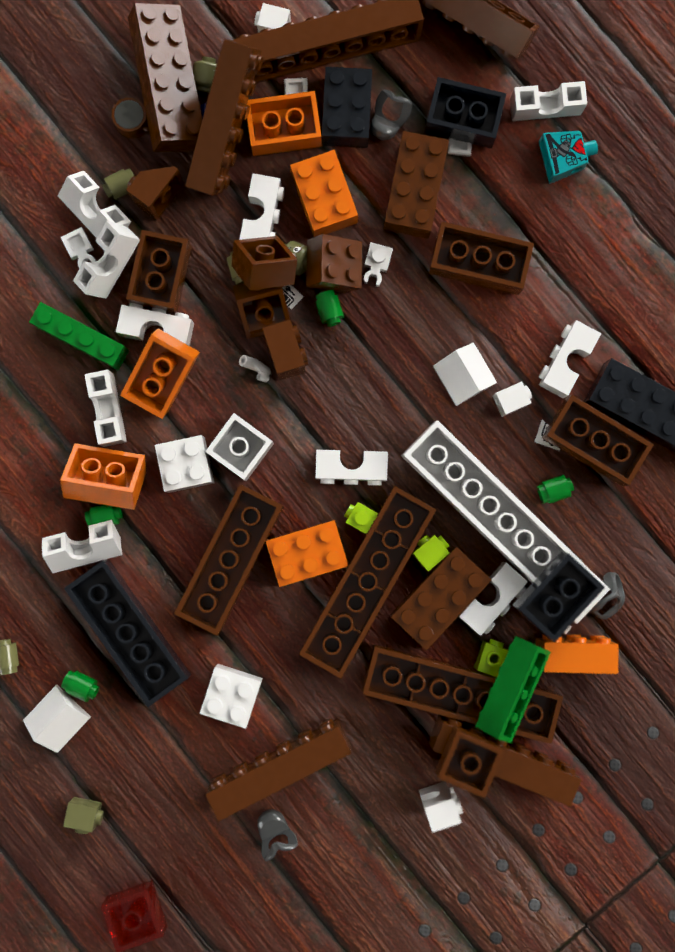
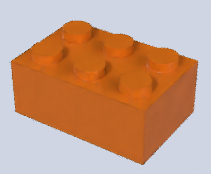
[247,91,322,156]
[290,149,358,237]
[120,329,200,419]
[60,443,146,510]
[266,520,348,587]
[535,634,618,674]

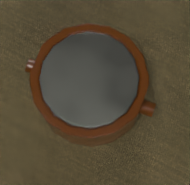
[112,97,149,139]

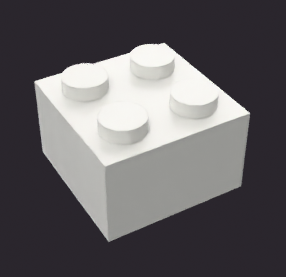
[205,413,274,481]
[155,435,214,493]
[200,664,263,729]

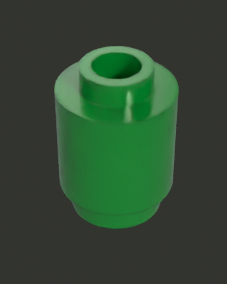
[315,290,344,327]
[537,475,574,504]
[85,504,123,526]
[61,670,100,702]

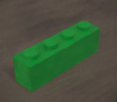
[29,302,129,371]
[475,636,551,743]

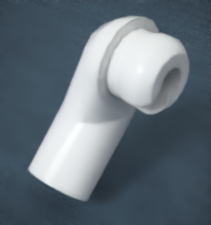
[239,355,271,382]

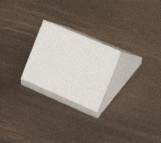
[433,343,497,406]
[23,685,91,753]

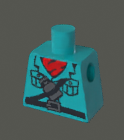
[539,131,598,184]

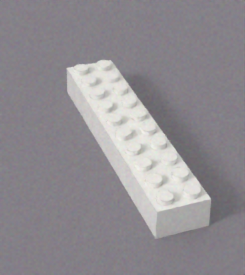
[401,420,610,624]

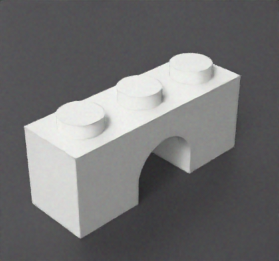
[510,81,587,121]
[58,171,131,238]
[239,173,285,240]
[73,221,140,299]
[116,303,194,346]
[539,320,601,398]
[84,370,127,447]
[316,450,388,486]
[42,520,122,573]
[458,562,528,636]
[419,781,463,832]

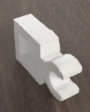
[61,227,96,268]
[364,242,393,287]

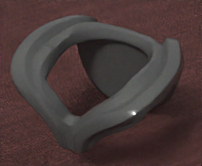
[370,89,412,140]
[590,572,625,620]
[257,809,298,862]

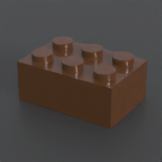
[126,230,192,314]

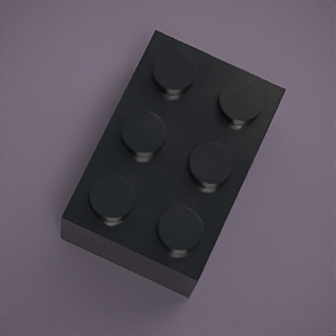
[322,67,372,148]
[425,77,507,149]
[513,551,605,642]

